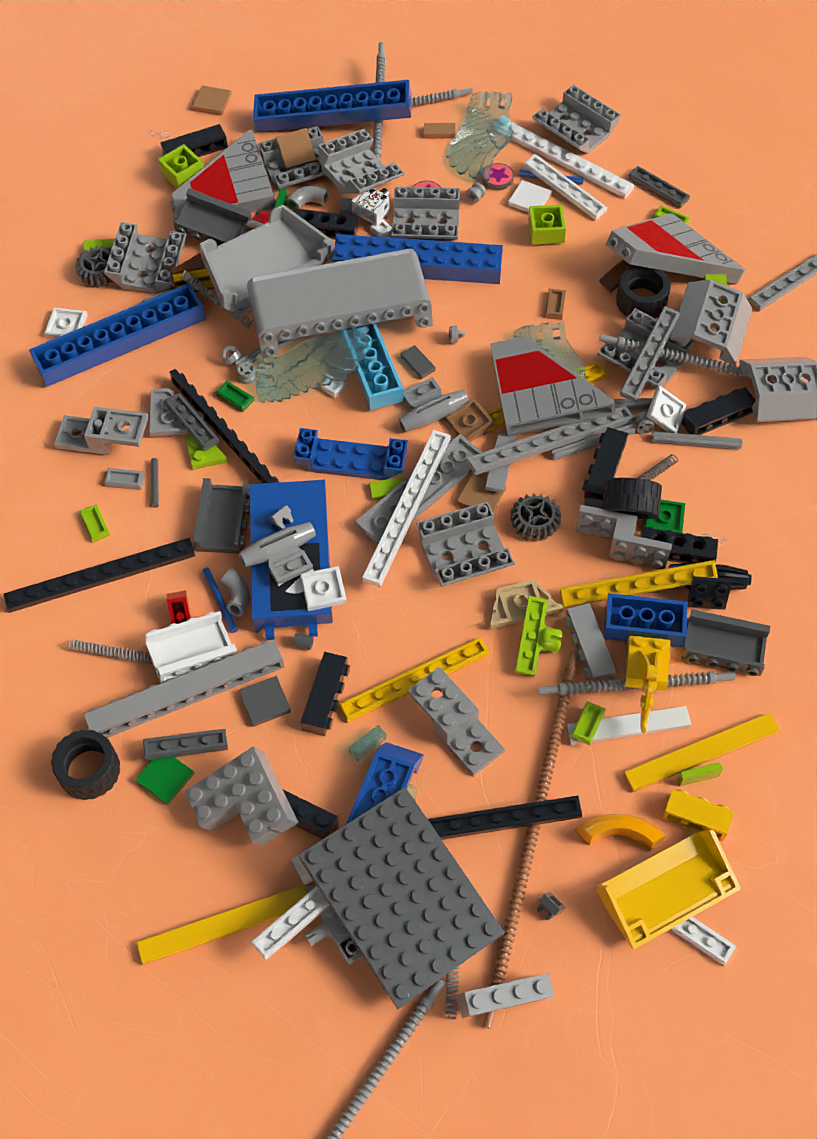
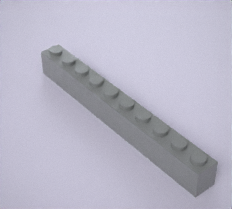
[84,640,285,738]

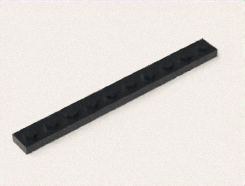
[169,369,279,483]
[3,537,195,613]

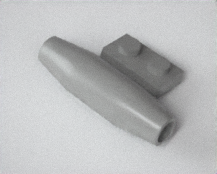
[399,377,469,432]
[239,522,316,585]

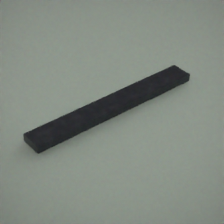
[428,795,583,840]

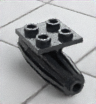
[668,562,752,610]

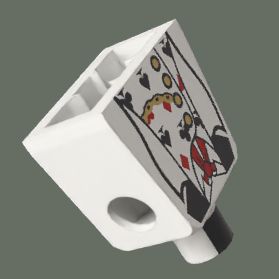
[352,188,390,226]

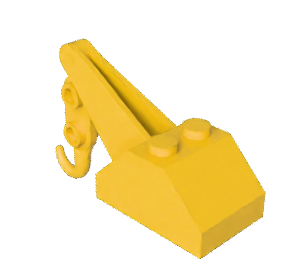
[625,636,670,733]

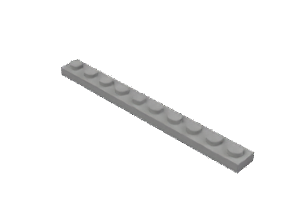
[467,405,634,475]

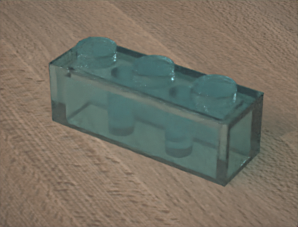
[349,725,387,762]

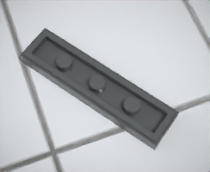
[628,166,690,209]
[164,392,220,451]
[143,729,228,760]

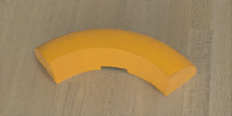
[575,814,666,851]

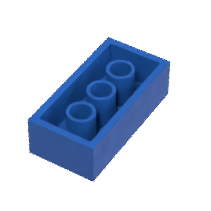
[603,593,687,647]

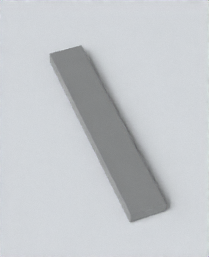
[748,254,817,312]
[620,306,681,402]

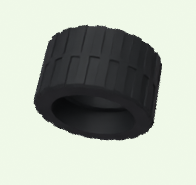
[616,265,671,319]
[602,477,662,519]
[51,729,120,800]

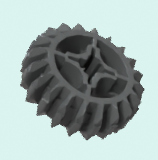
[75,246,113,287]
[510,493,561,541]

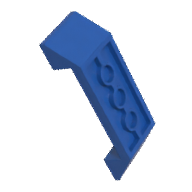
[293,428,408,480]
[346,742,424,824]

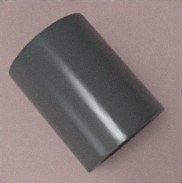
[293,633,314,650]

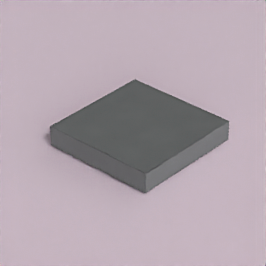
[239,676,291,727]

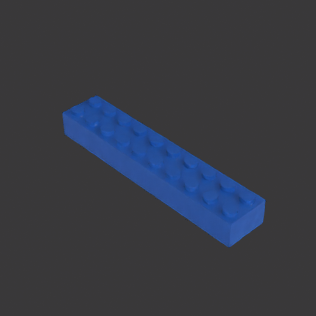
[253,79,412,132]
[332,234,503,284]
[29,283,206,387]

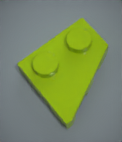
[186,436,228,470]

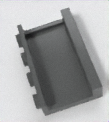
[174,188,251,246]
[193,478,250,554]
[681,609,771,676]

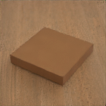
[192,85,232,115]
[276,128,316,169]
[445,397,495,442]
[457,473,506,513]

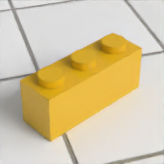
[662,789,734,841]

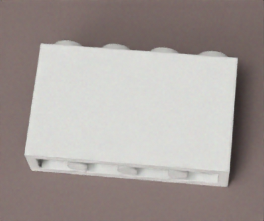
[145,611,237,684]

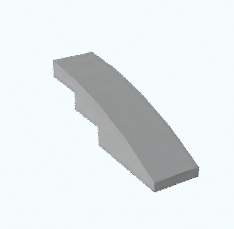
[485,432,517,493]

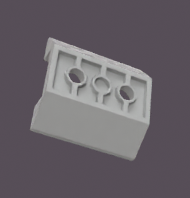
[532,85,621,154]
[258,126,326,190]
[317,129,405,193]
[391,187,460,239]
[104,222,187,294]
[670,279,752,365]
[597,308,695,387]
[739,357,817,422]
[417,501,515,587]

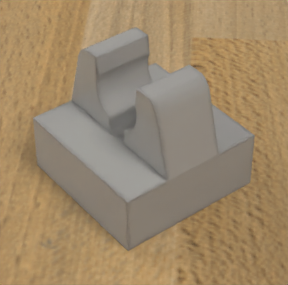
[268,505,293,530]

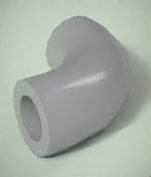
[285,186,330,210]
[219,567,250,617]

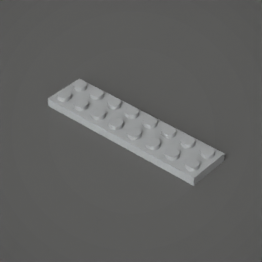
[355,434,483,544]

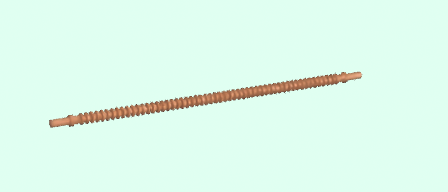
[483,650,578,1029]

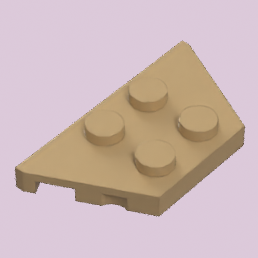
[490,579,563,629]

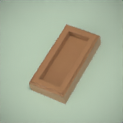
[424,123,455,138]
[545,288,566,320]

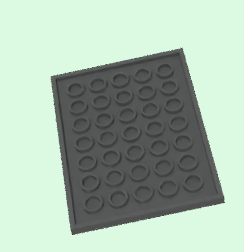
[298,787,505,1010]

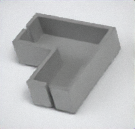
[185,746,298,845]

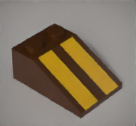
[170,252,215,292]

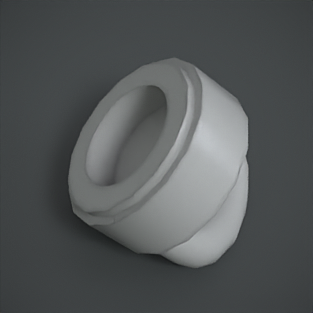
[449,326,465,343]
[222,345,241,365]

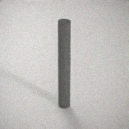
[151,458,159,508]

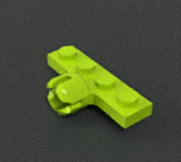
[515,596,562,677]

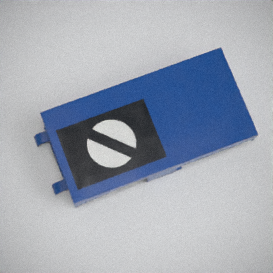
[250,479,333,640]

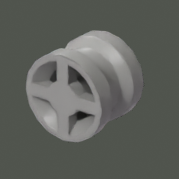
[466,182,486,203]
[237,362,256,384]
[634,411,655,434]

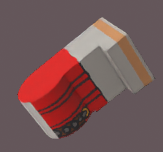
[246,210,270,233]

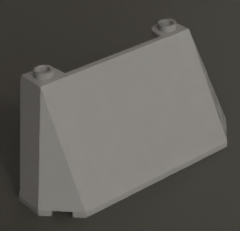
[200,205,334,315]

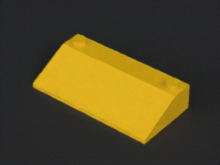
[596,829,741,949]

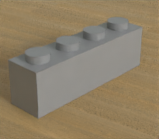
[564,603,616,683]
[457,973,554,1019]

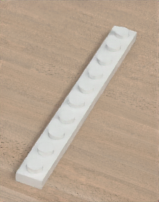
[493,117,634,199]
[362,430,451,588]

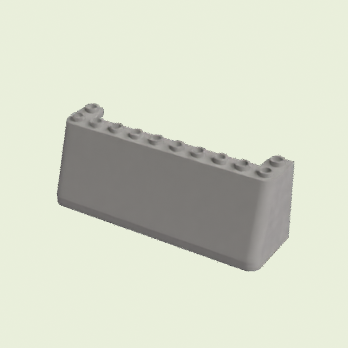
[247,249,433,359]

